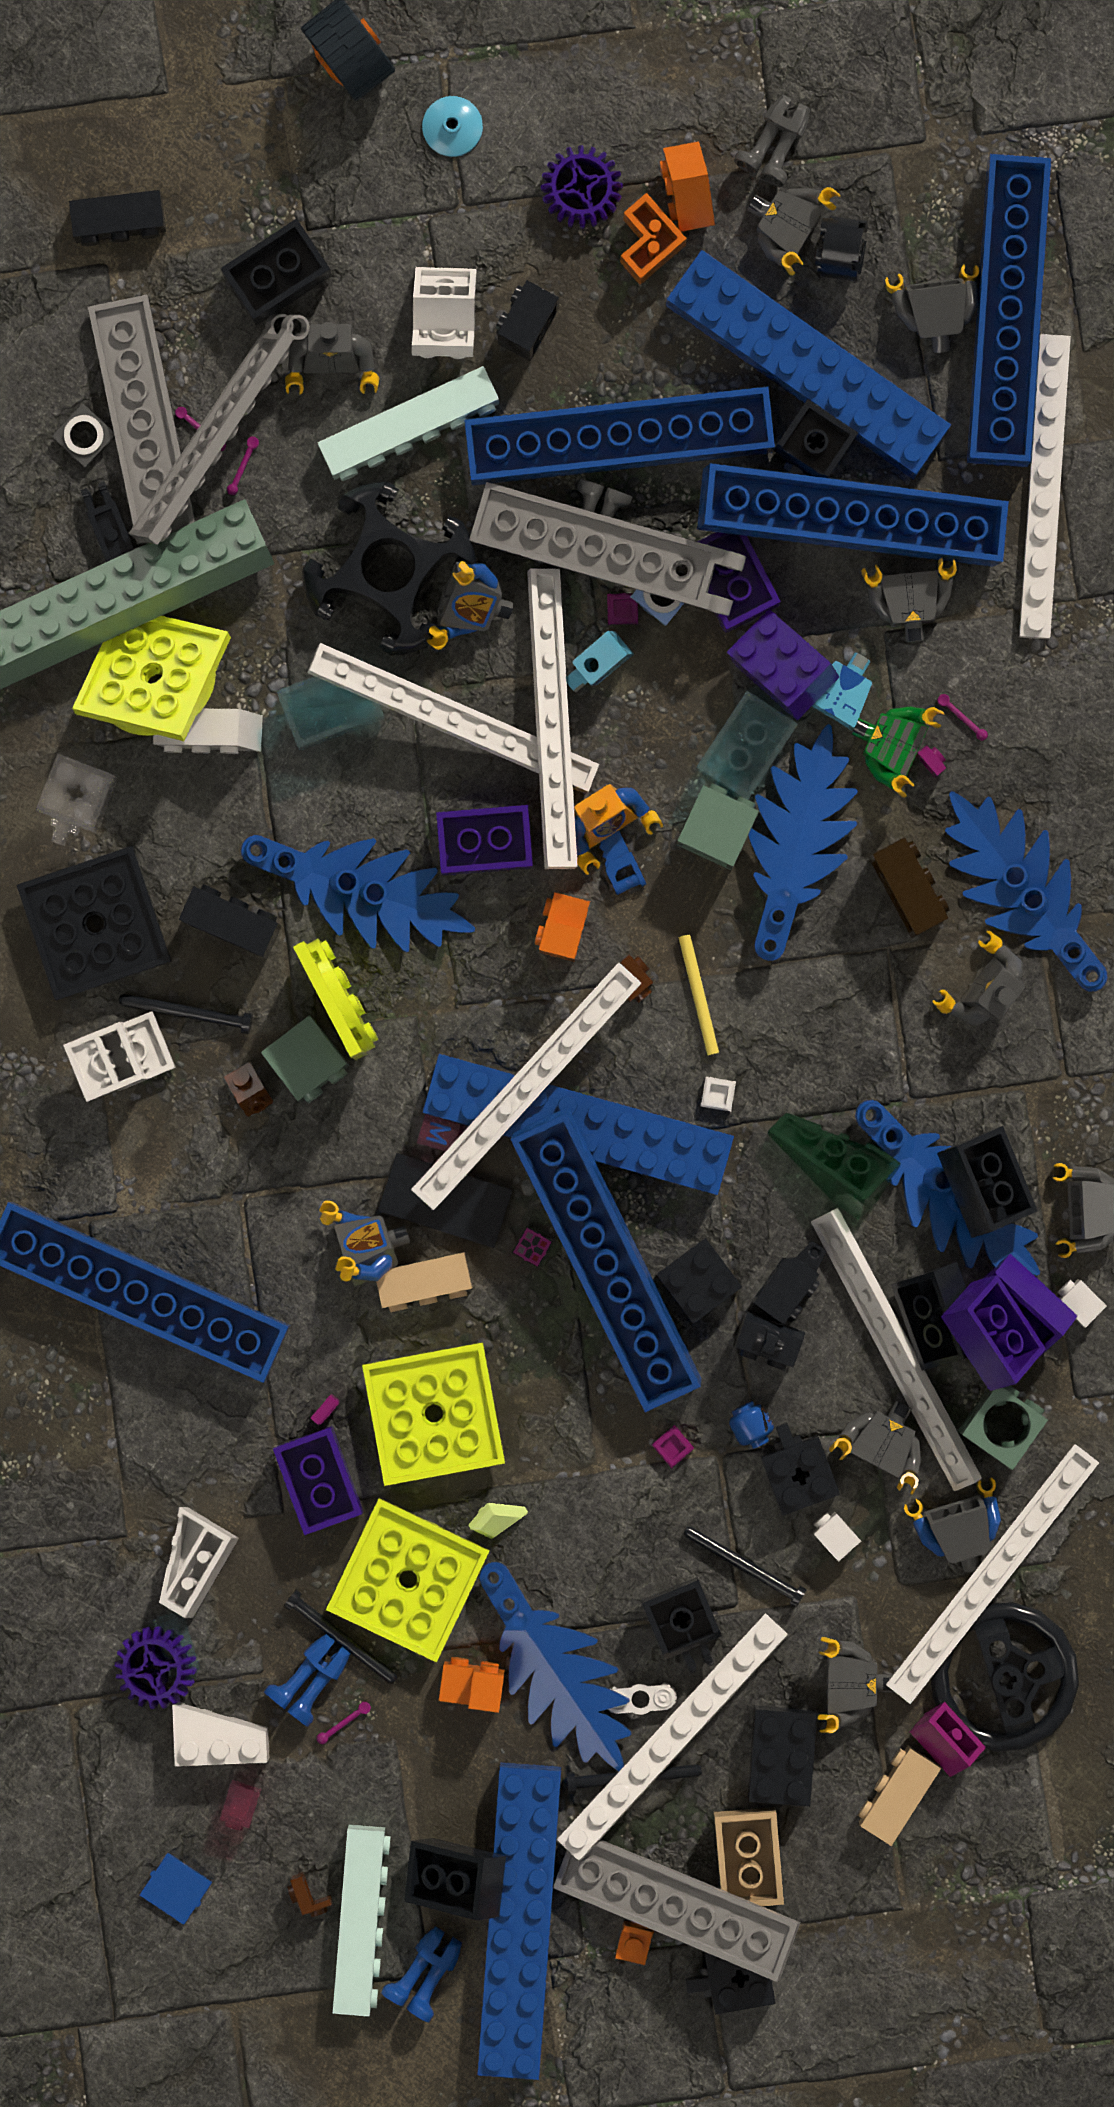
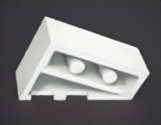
[153,708,263,754]
[159,1507,239,1618]
[172,1702,269,1766]

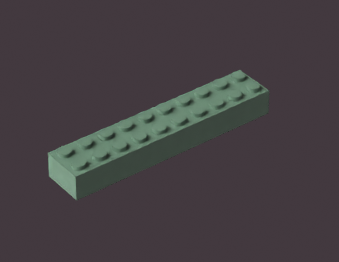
[0,499,275,689]

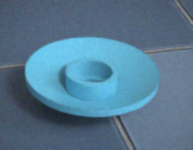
[422,96,483,157]

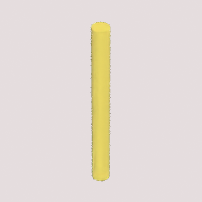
[678,935,719,1056]

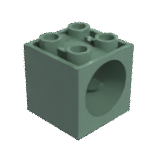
[676,783,759,870]
[261,1015,350,1103]
[958,1386,1048,1470]

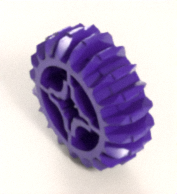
[541,145,623,229]
[114,1626,197,1709]

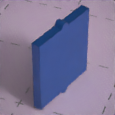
[140,1853,212,1925]

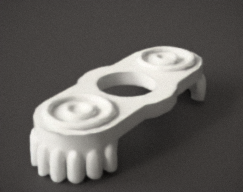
[607,1682,677,1715]

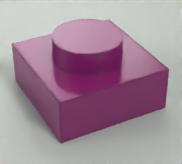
[916,745,946,778]

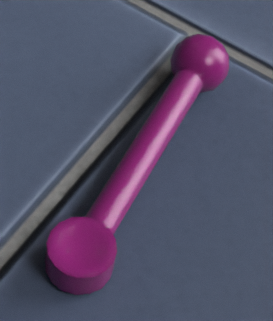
[175,407,226,451]
[226,436,259,496]
[937,694,988,741]
[316,1701,371,1744]

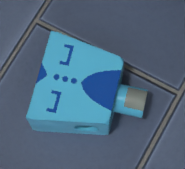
[566,631,634,693]
[812,652,872,730]

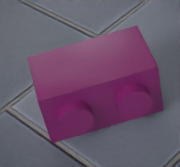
[909,1702,986,1777]

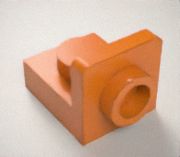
[615,1920,654,1965]

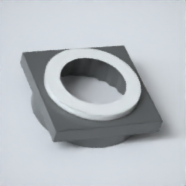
[52,404,115,468]

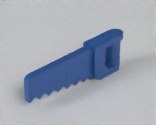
[599,831,647,895]

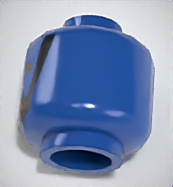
[729,1401,774,1449]

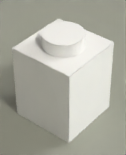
[1058,1279,1107,1328]
[813,1512,861,1562]

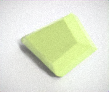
[469,1503,528,1539]

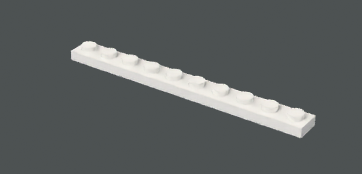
[1019,334,1071,639]
[527,568,577,869]
[307,643,599,794]
[411,963,641,1210]
[811,1208,982,1492]
[886,1444,1099,1704]
[557,1613,788,1861]

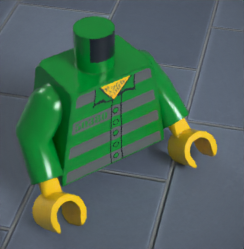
[851,706,944,798]

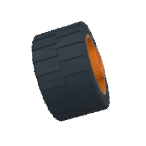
[301,0,395,101]

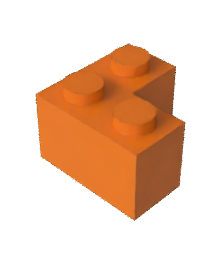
[659,141,715,232]
[620,193,687,285]
[535,892,590,962]
[439,1657,505,1713]

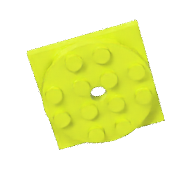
[72,616,231,741]
[293,939,379,1060]
[362,1342,505,1486]
[326,1498,489,1663]

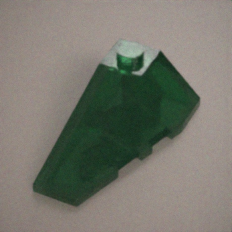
[767,1112,901,1220]

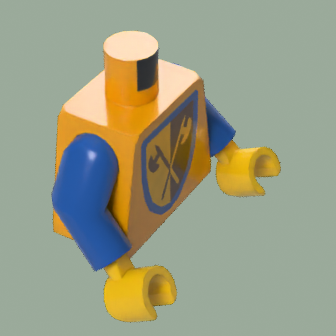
[574,784,663,875]

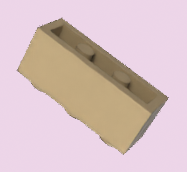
[376,1252,472,1312]
[858,1745,941,1846]

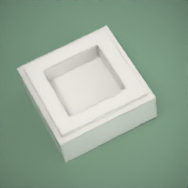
[701,1077,736,1112]

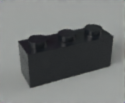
[69,190,166,246]

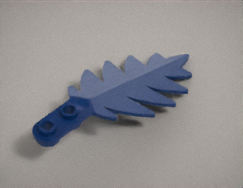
[748,724,858,961]
[945,791,1108,992]
[241,835,475,952]
[855,1100,1040,1276]
[480,1562,632,1771]

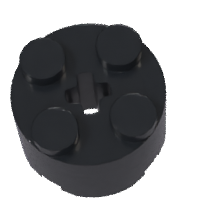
[815,216,868,282]

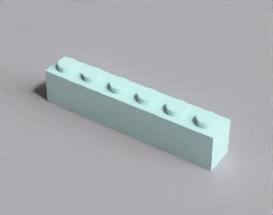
[317,366,499,481]
[333,1825,391,2016]

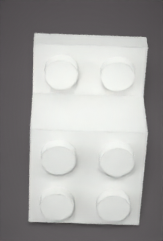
[412,267,476,359]
[63,1011,176,1102]

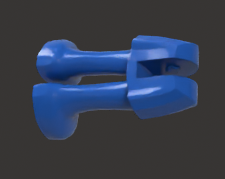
[264,1634,351,1727]
[381,1926,462,2023]

